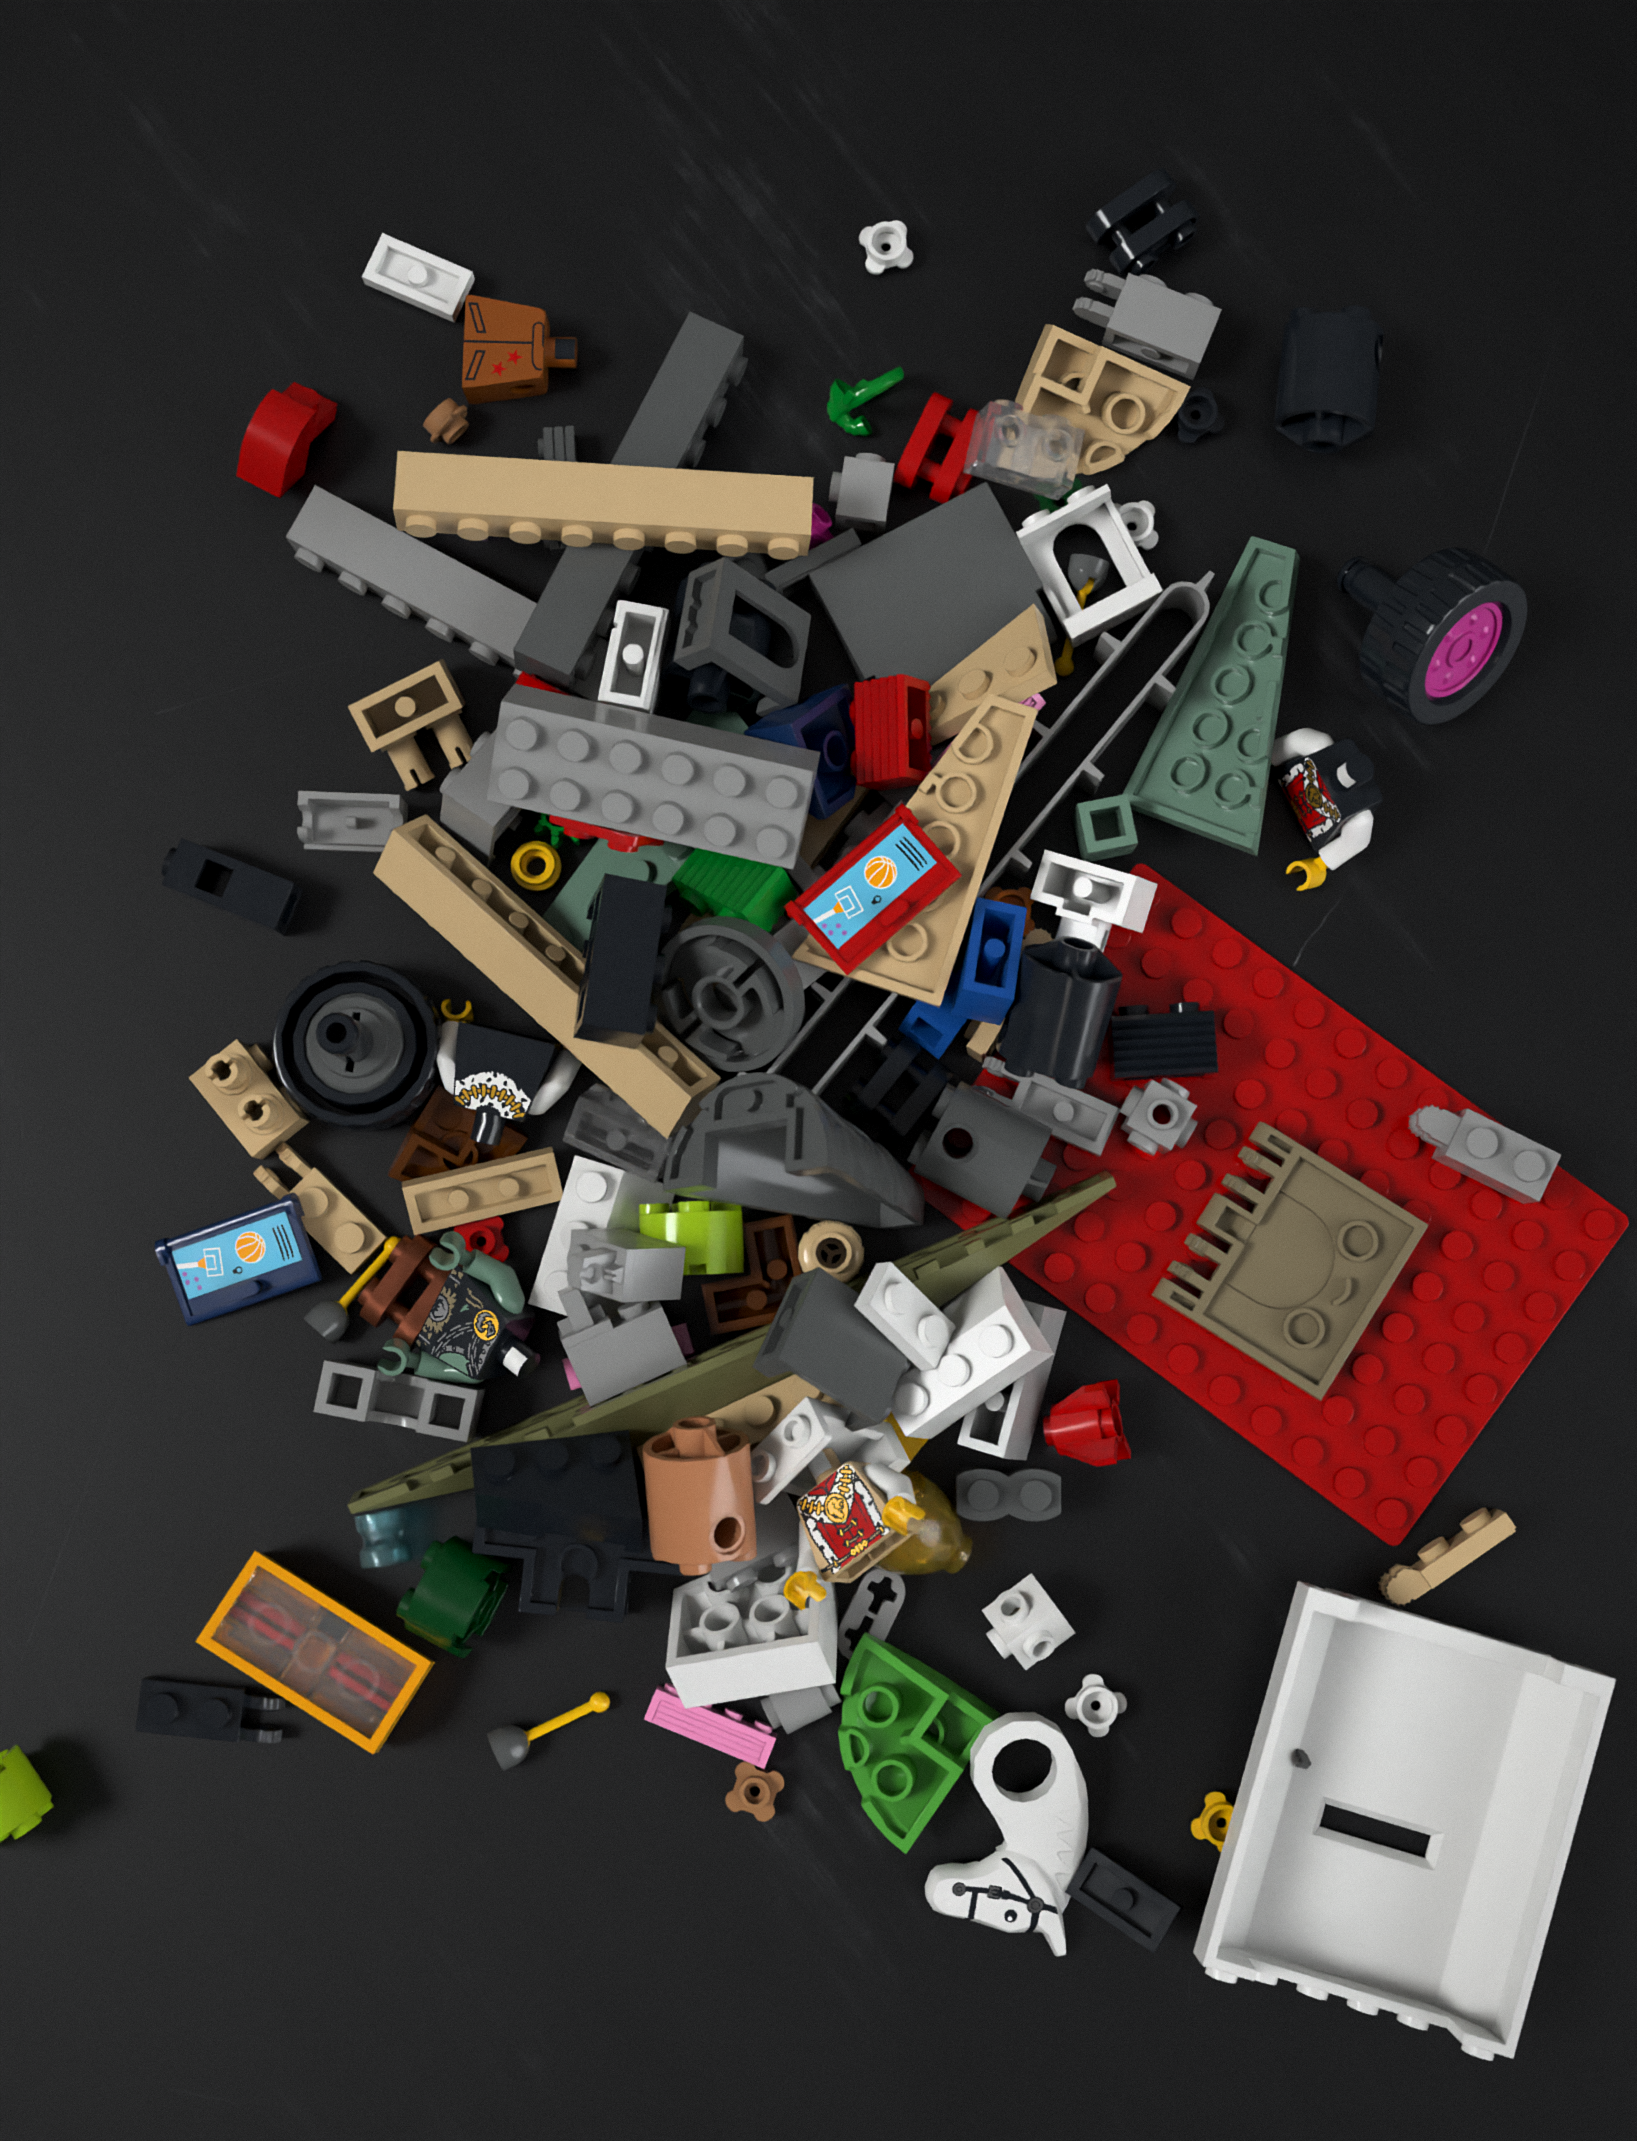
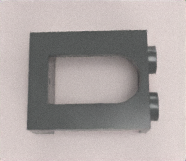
[674,557,811,717]

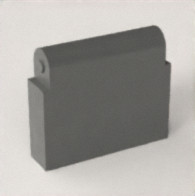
[809,481,1057,686]

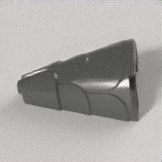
[663,1072,925,1230]

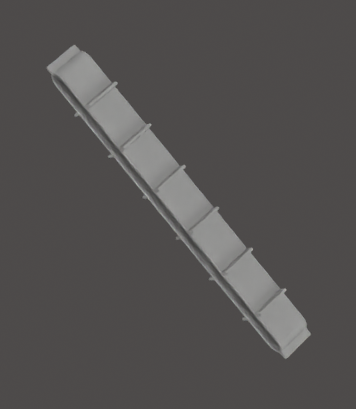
[737,571,1215,1097]

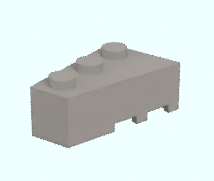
[439,728,523,869]

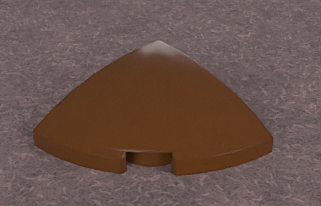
[388,1080,528,1182]

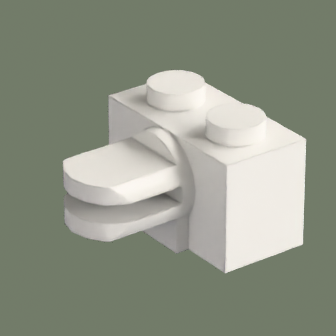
[1030,850,1158,953]

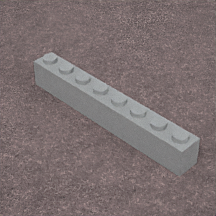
[286,485,667,715]

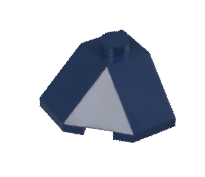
[744,683,856,820]

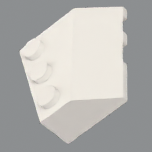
[665,1560,839,1709]

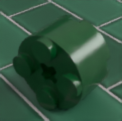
[396,1535,512,1659]

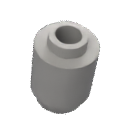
[760,1683,842,1734]

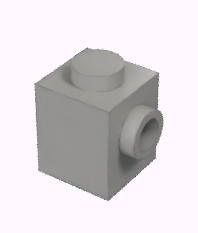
[829,453,895,536]

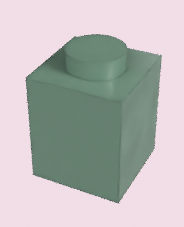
[1072,794,1138,862]

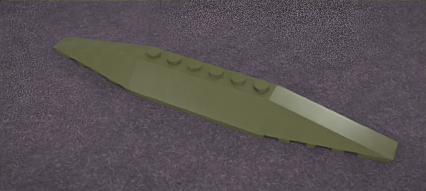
[347,1170,1117,1514]

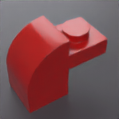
[236,382,338,498]

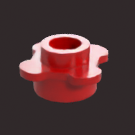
[454,1216,509,1262]

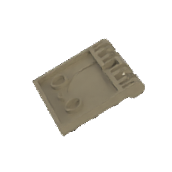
[1151,1121,1429,1401]

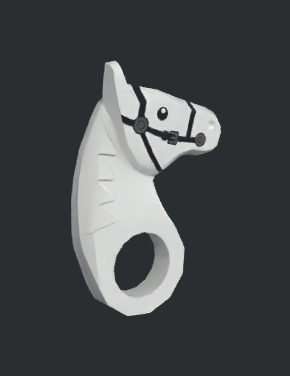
[925,1712,1088,1957]

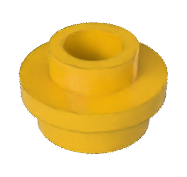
[511,841,562,892]

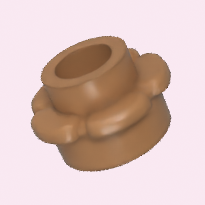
[423,398,469,445]

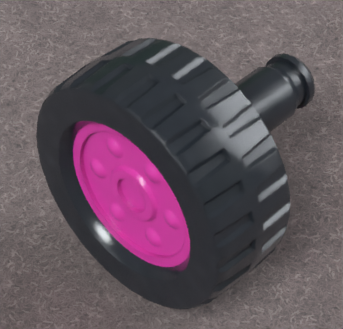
[1337,547,1528,725]

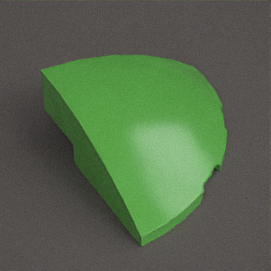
[838,1632,1000,1854]

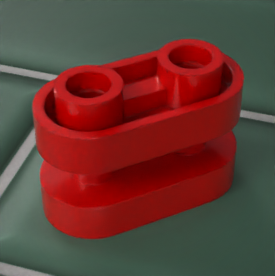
[893,392,994,504]

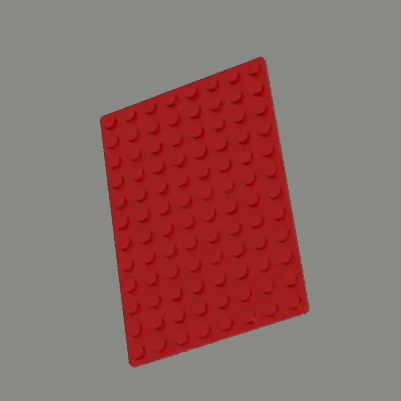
[908,864,1629,1546]

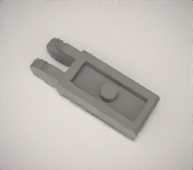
[973,1056,1120,1157]

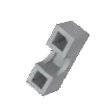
[313,1359,485,1442]

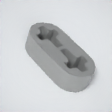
[837,1566,906,1660]

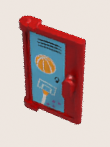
[784,803,962,976]

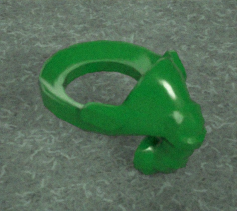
[827,366,904,437]

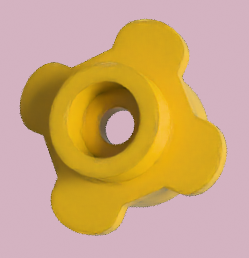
[1190,1791,1235,1852]

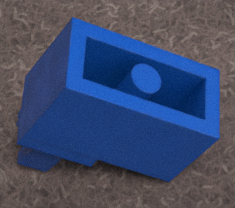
[950,897,1027,1025]

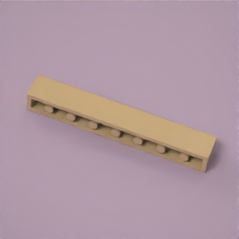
[393,451,813,560]
[373,814,721,1139]

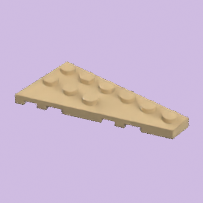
[791,694,1038,1008]

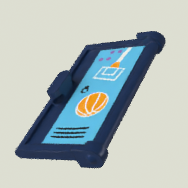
[155,1192,322,1326]

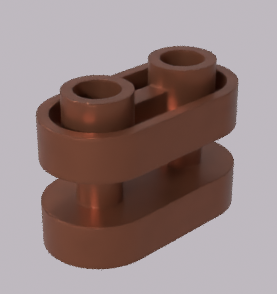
[358,1234,451,1351]

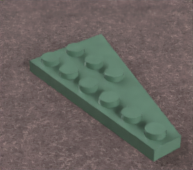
[1122,536,1300,856]

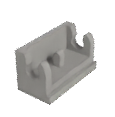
[297,791,408,853]

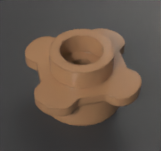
[725,1761,784,1822]

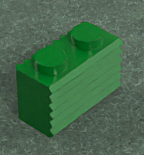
[671,848,798,932]

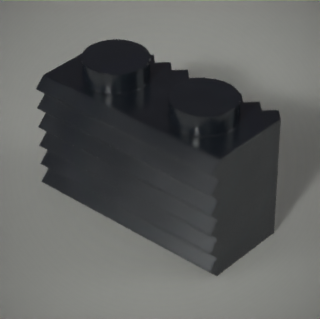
[1107,1002,1218,1082]

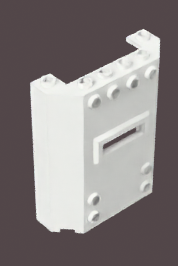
[1193,1581,1616,2061]

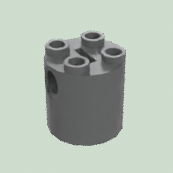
[907,1081,1057,1220]

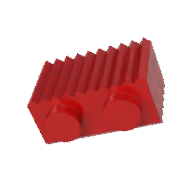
[849,674,933,791]

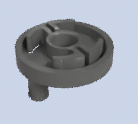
[653,916,807,1072]

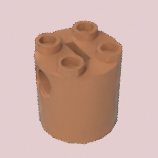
[643,1416,757,1576]

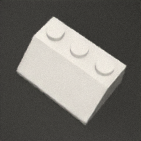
[528,1155,675,1319]
[891,1266,1054,1439]

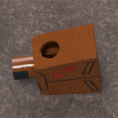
[462,295,578,404]

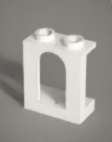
[1016,484,1163,648]

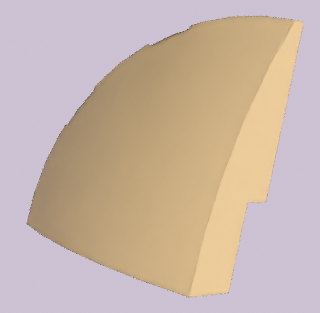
[993,324,1191,480]

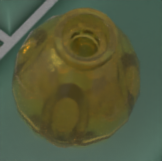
[873,1468,972,1575]

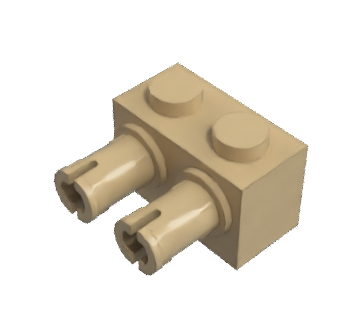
[348,659,474,791]
[189,1039,310,1160]

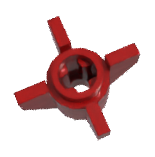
[1043,1379,1131,1467]

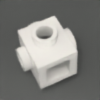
[982,1573,1075,1670]

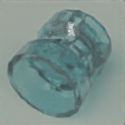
[354,1508,413,1568]

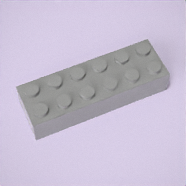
[486,684,821,870]

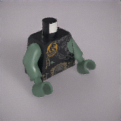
[377,1231,540,1384]

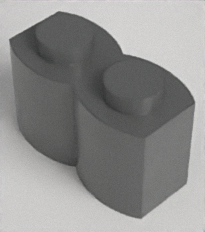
[954,1466,1061,1521]

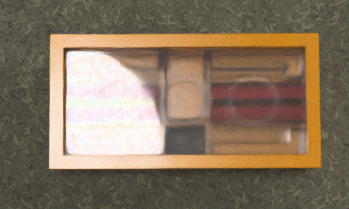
[195,1551,435,1754]

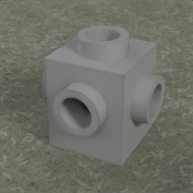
[1119,1078,1198,1156]

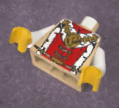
[783,1448,925,1611]

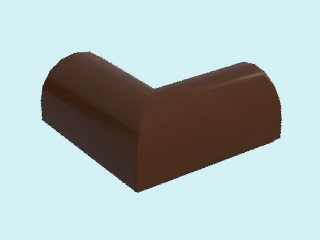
[701,1214,804,1335]

